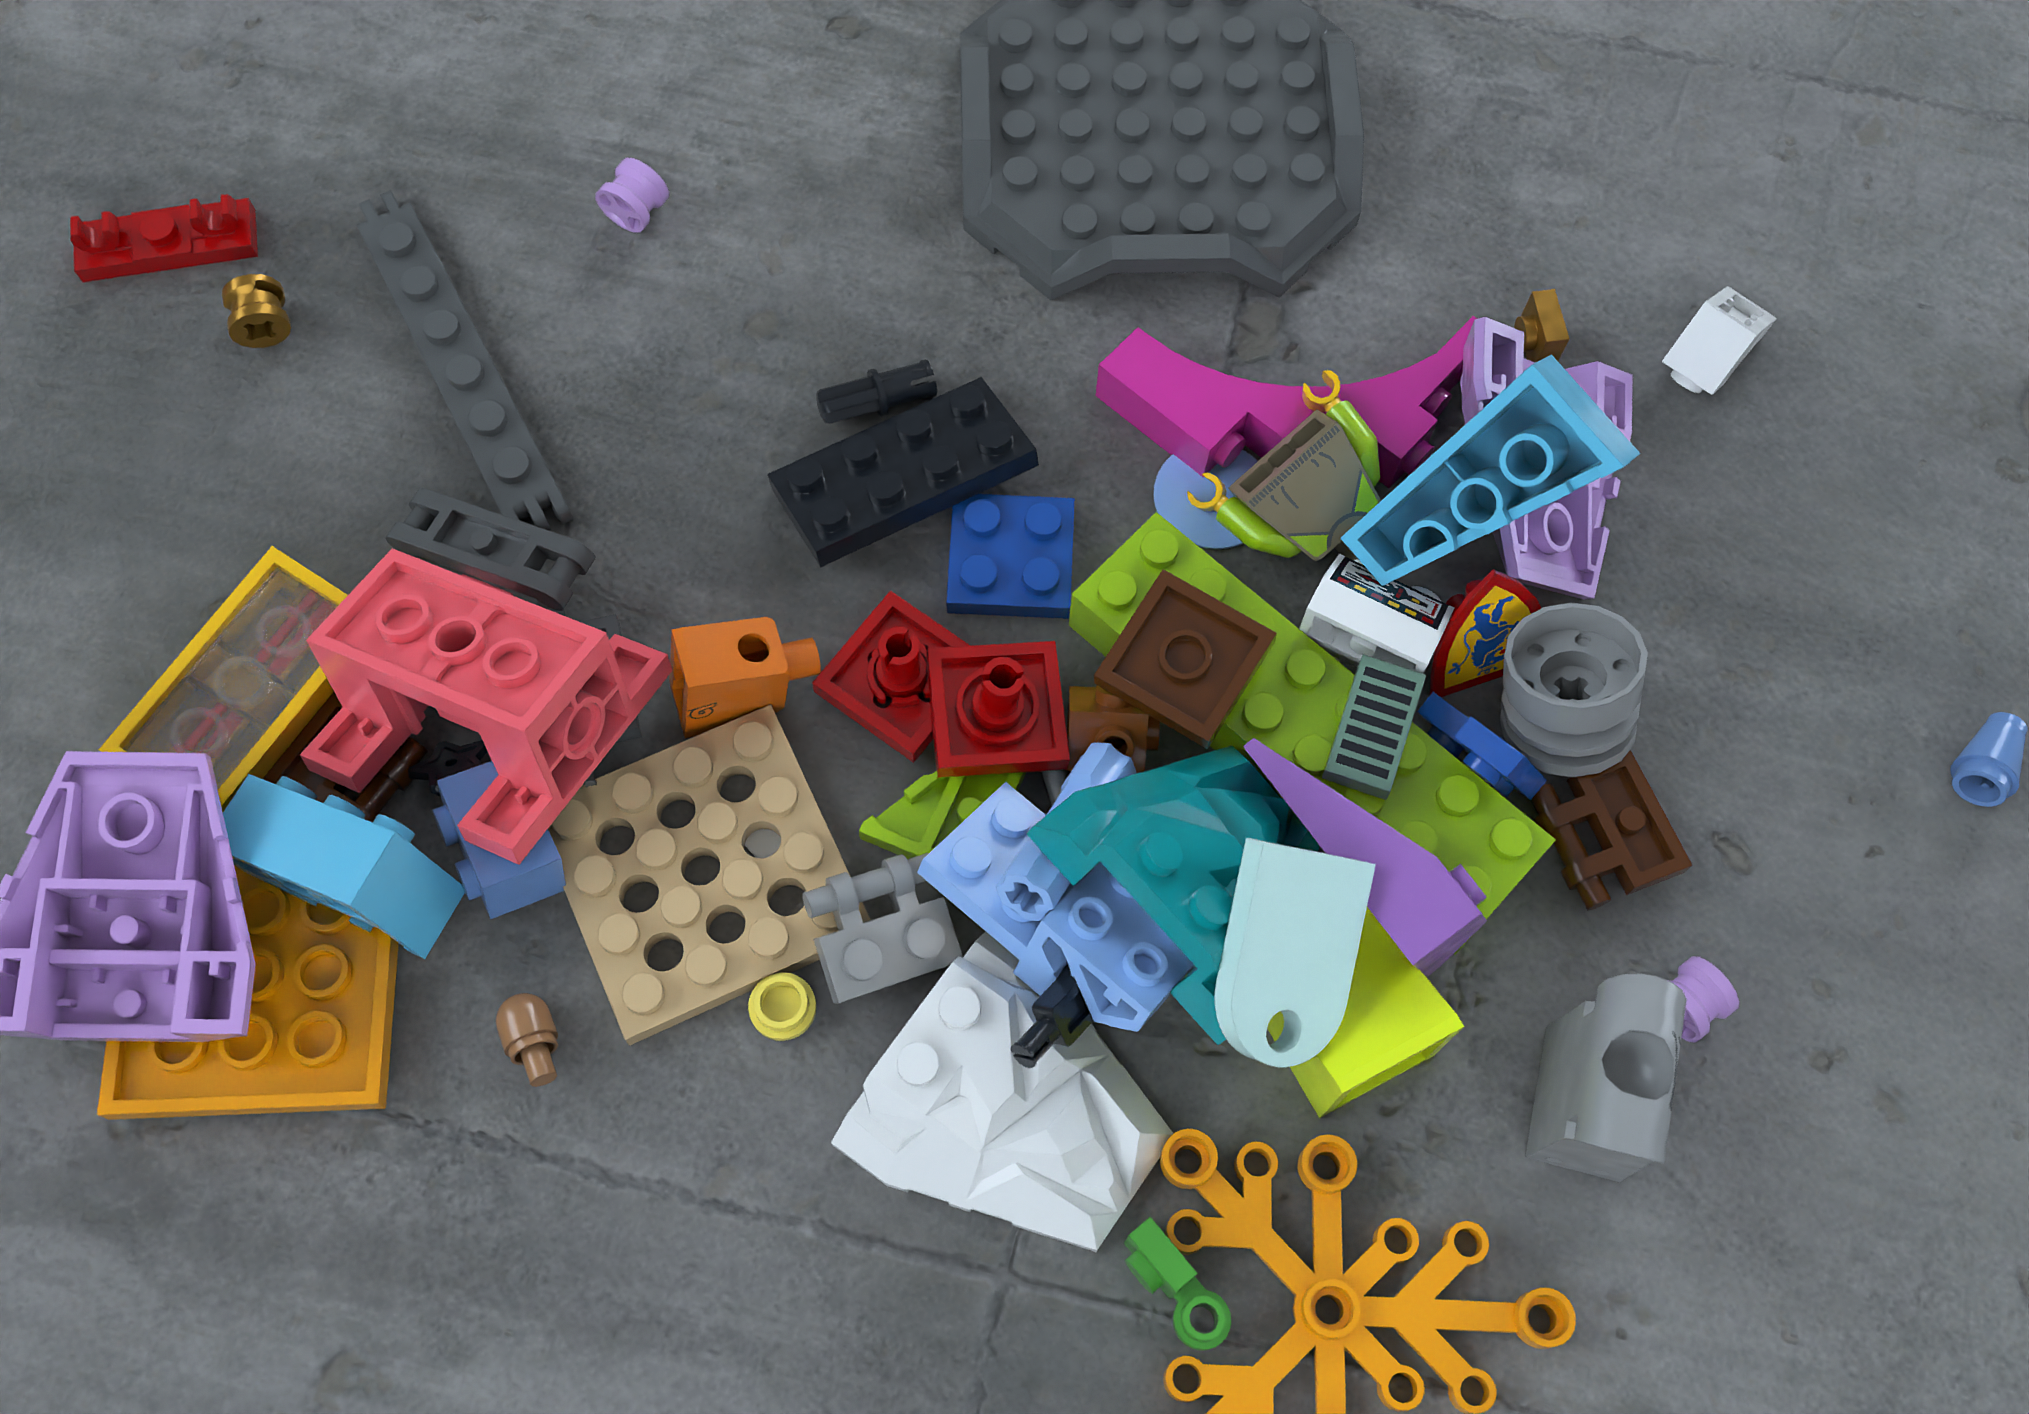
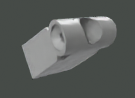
[1525,973,1687,1182]

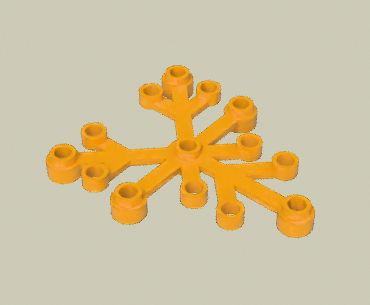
[1160,1129,1576,1414]

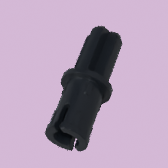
[816,359,937,424]

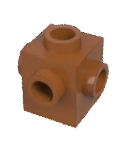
[1067,685,1160,773]

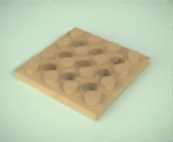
[548,704,870,1046]

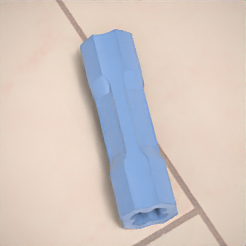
[996,742,1136,921]

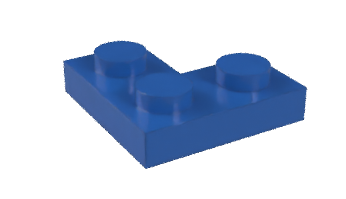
[1417,692,1547,800]

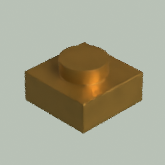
[1514,289,1570,362]

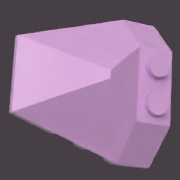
[1460,317,1633,600]
[0,751,256,1042]

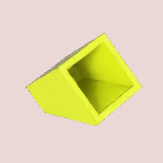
[1267,907,1464,1119]

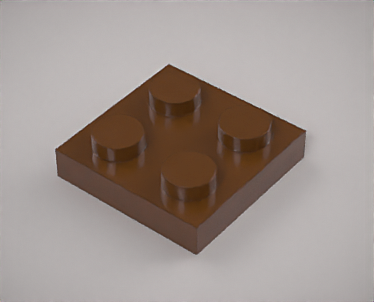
[1094,569,1277,749]

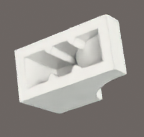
[1662,286,1777,395]

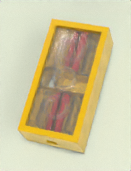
[98,546,348,812]

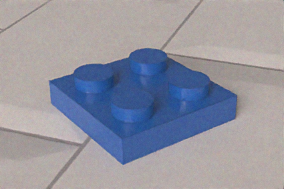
[946,494,1075,619]

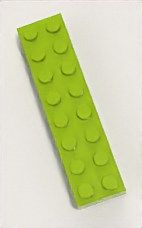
[1069,512,1556,955]

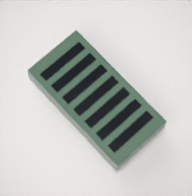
[1322,654,1426,800]

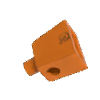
[669,617,821,738]

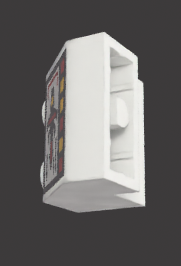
[1299,554,1454,674]

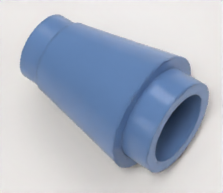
[1950,712,2028,807]

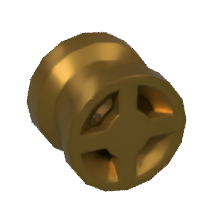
[222,274,291,348]

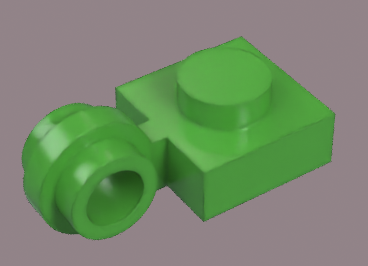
[1124,1217,1231,1351]

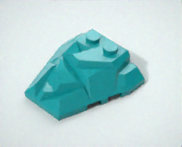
[1026,746,1320,1045]

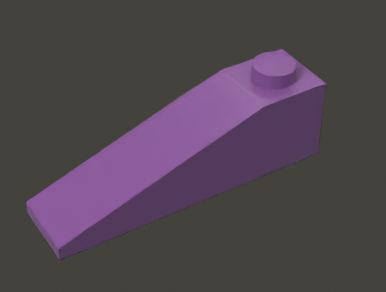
[1243,738,1487,977]

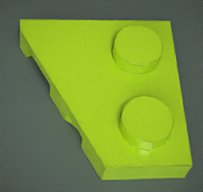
[859,771,1026,859]

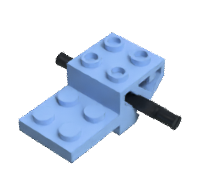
[917,782,1195,1068]

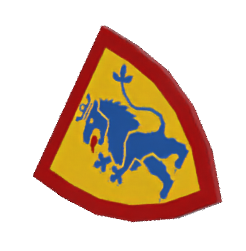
[1430,569,1541,697]

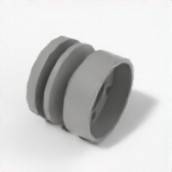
[1500,603,1648,777]

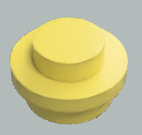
[748,972,816,1041]

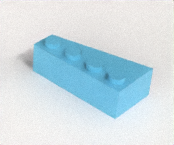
[1340,355,1641,586]

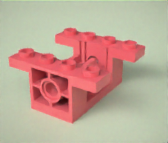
[300,548,673,865]

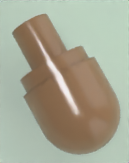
[496,993,558,1087]

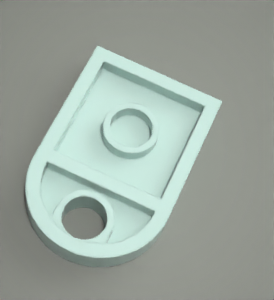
[1215,838,1376,1067]

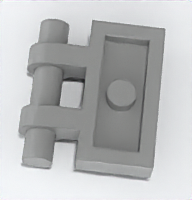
[802,853,963,1003]

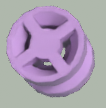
[595,158,669,233]
[1668,956,1739,1043]

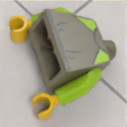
[1187,370,1381,561]

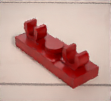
[70,194,258,282]

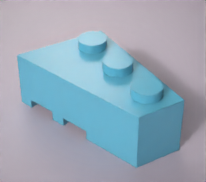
[223,774,465,959]

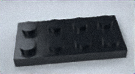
[767,377,1039,568]

